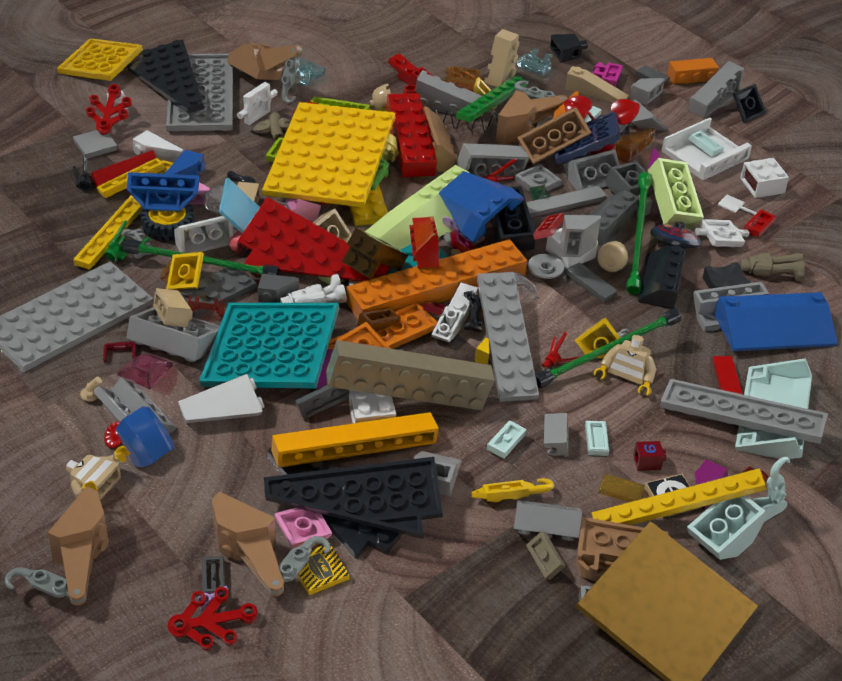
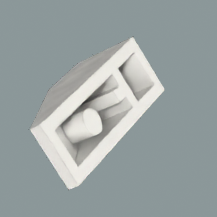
[133,130,183,163]

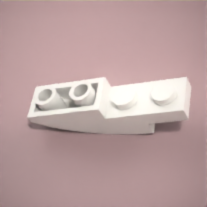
[431,283,478,342]

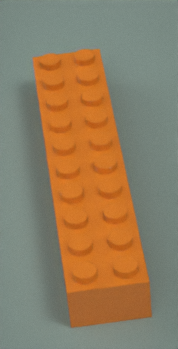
[346,239,527,320]

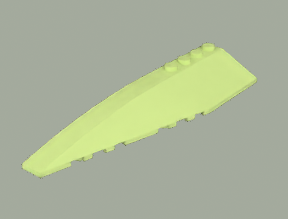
[318,165,469,285]

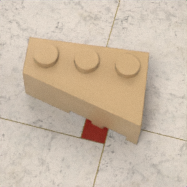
[484,29,520,87]

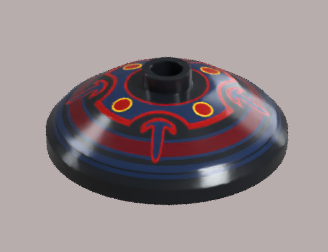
[650,221,702,249]

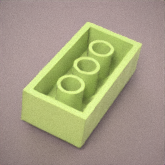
[648,158,704,229]

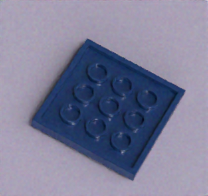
[555,111,621,164]

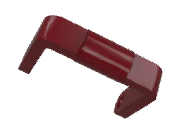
[423,302,446,315]
[103,342,136,362]

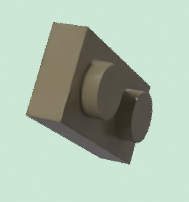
[526,531,566,580]

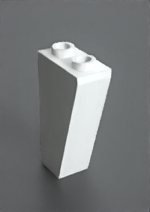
[178,374,264,423]

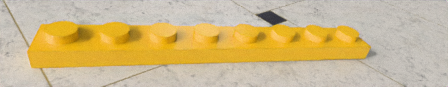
[592,468,766,525]

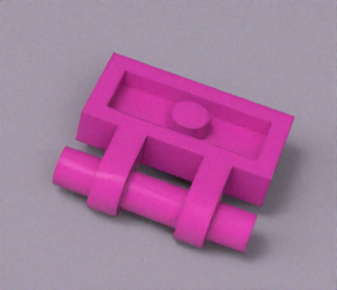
[592,62,623,86]

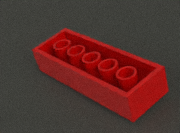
[385,93,437,177]

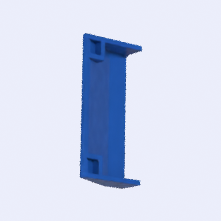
[714,292,837,351]

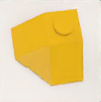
[575,318,620,359]

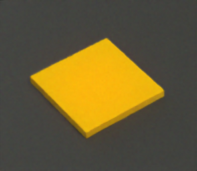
[57,38,143,81]

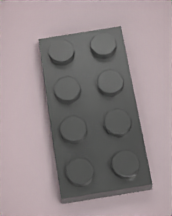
[178,268,256,318]

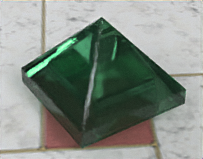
[529,184,549,201]

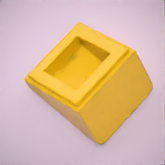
[475,337,489,365]

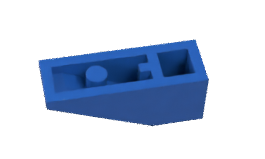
[164,150,206,175]

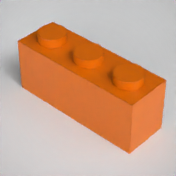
[667,58,719,84]

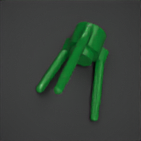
[105,220,150,262]

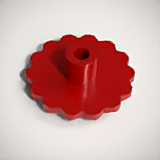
[103,421,122,449]

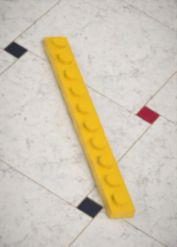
[73,160,173,270]

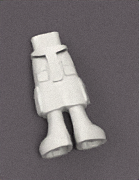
[280,274,347,304]

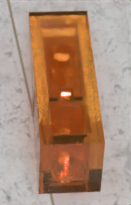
[615,128,656,163]

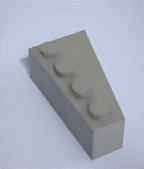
[688,61,745,118]
[416,70,482,115]
[456,143,529,177]

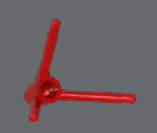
[482,158,517,183]
[542,331,581,369]

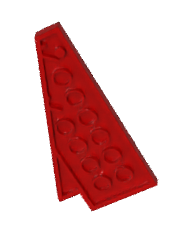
[238,197,391,282]

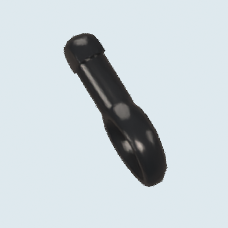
[227,171,257,183]

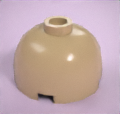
[370,84,391,111]

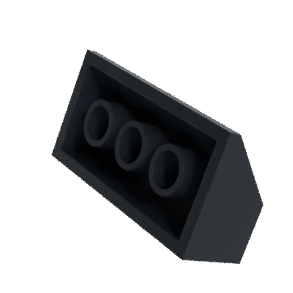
[638,244,686,309]

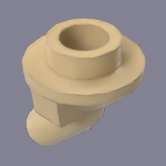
[80,377,102,402]

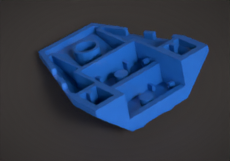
[439,171,524,244]

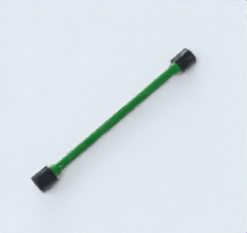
[123,238,280,275]
[534,308,681,389]

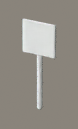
[717,195,757,215]

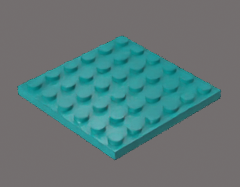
[199,303,339,388]

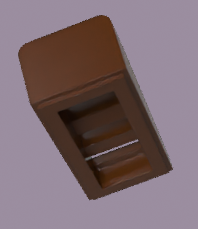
[357,308,401,332]

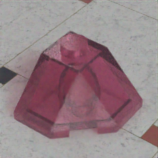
[117,354,173,389]

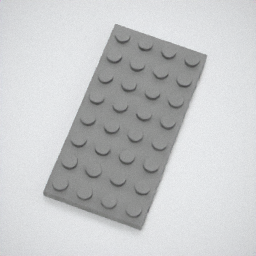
[166,54,233,132]
[0,262,154,372]

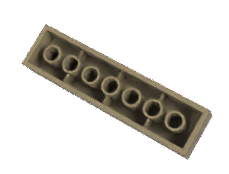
[326,340,495,410]

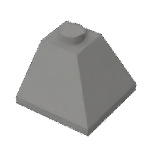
[631,99,669,131]

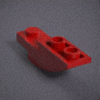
[388,53,434,86]

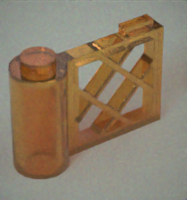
[442,66,481,92]

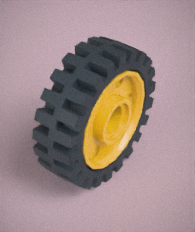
[141,203,194,242]

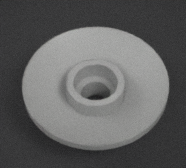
[528,254,564,279]

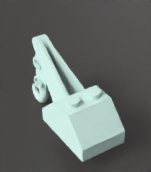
[687,457,790,560]

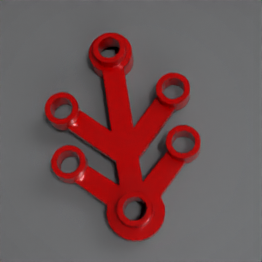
[85,84,132,135]
[167,587,258,650]

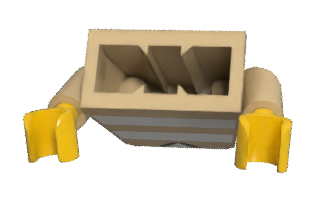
[594,335,656,396]
[66,446,130,500]

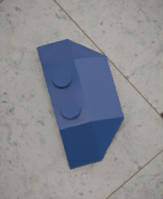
[127,172,200,212]

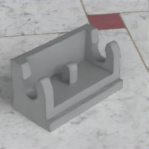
[544,413,569,457]

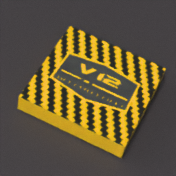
[297,543,349,595]

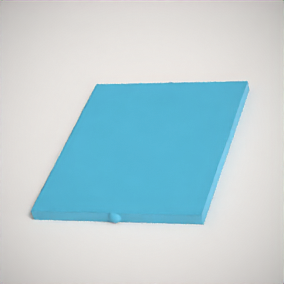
[219,178,260,233]

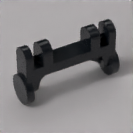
[463,291,482,332]

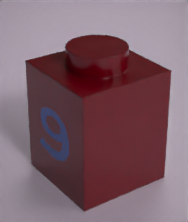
[633,441,666,471]

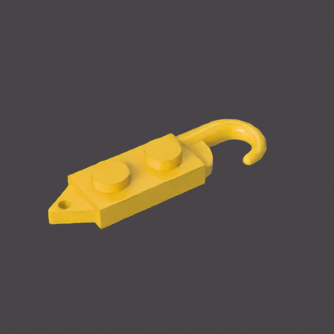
[472,478,554,502]

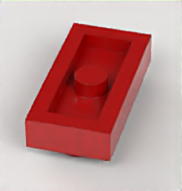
[744,209,776,238]

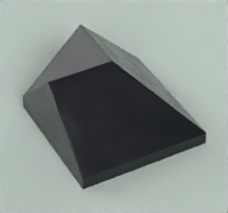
[732,83,767,123]

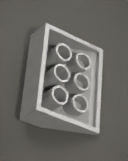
[126,307,220,362]

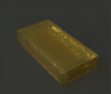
[599,473,645,502]

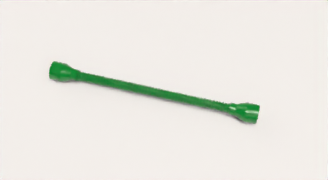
[626,172,652,295]

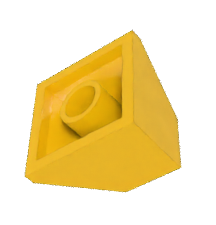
[166,252,204,290]

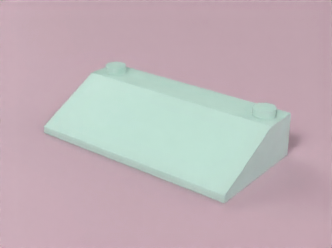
[735,358,812,459]

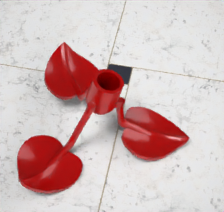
[564,95,640,155]

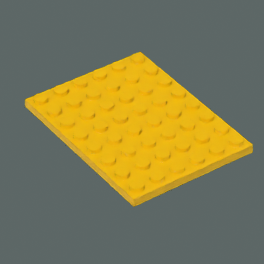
[262,102,395,207]

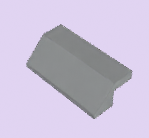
[693,282,769,332]
[94,377,177,434]

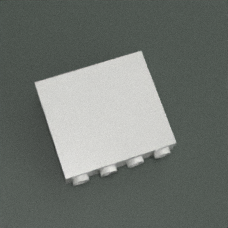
[662,118,752,180]

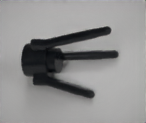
[73,155,102,191]

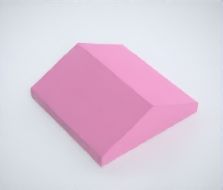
[274,508,332,549]

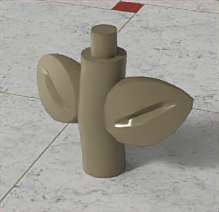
[252,111,291,142]

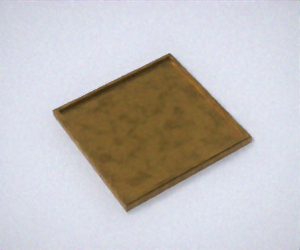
[575,521,758,681]

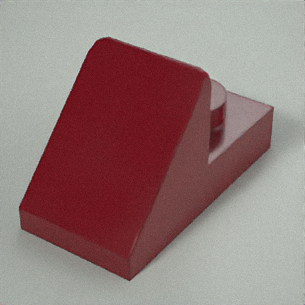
[450,229,478,256]

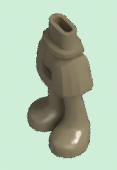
[740,252,805,282]

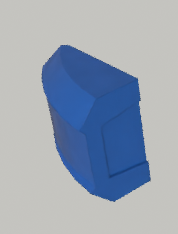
[116,406,175,467]

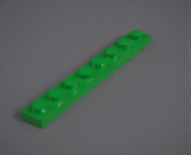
[456,76,528,122]

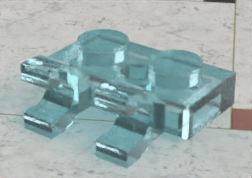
[517,48,552,75]
[295,58,326,86]

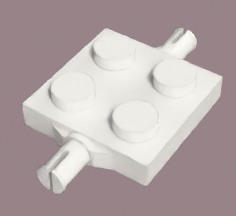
[237,82,278,125]
[695,219,749,247]

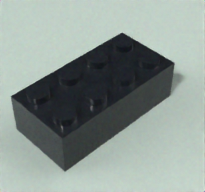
[490,186,535,251]

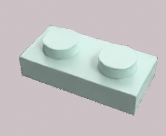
[487,420,527,458]

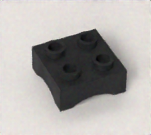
[702,262,751,289]

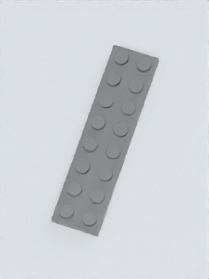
[477,272,539,402]
[660,379,828,444]

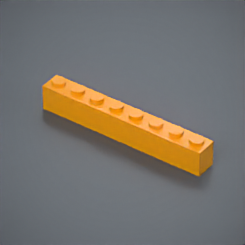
[271,412,439,467]

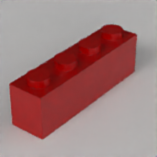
[409,216,440,268]

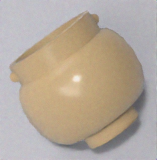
[597,241,628,272]

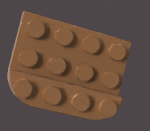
[576,517,668,582]

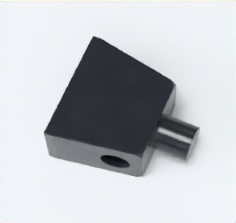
[550,34,588,63]

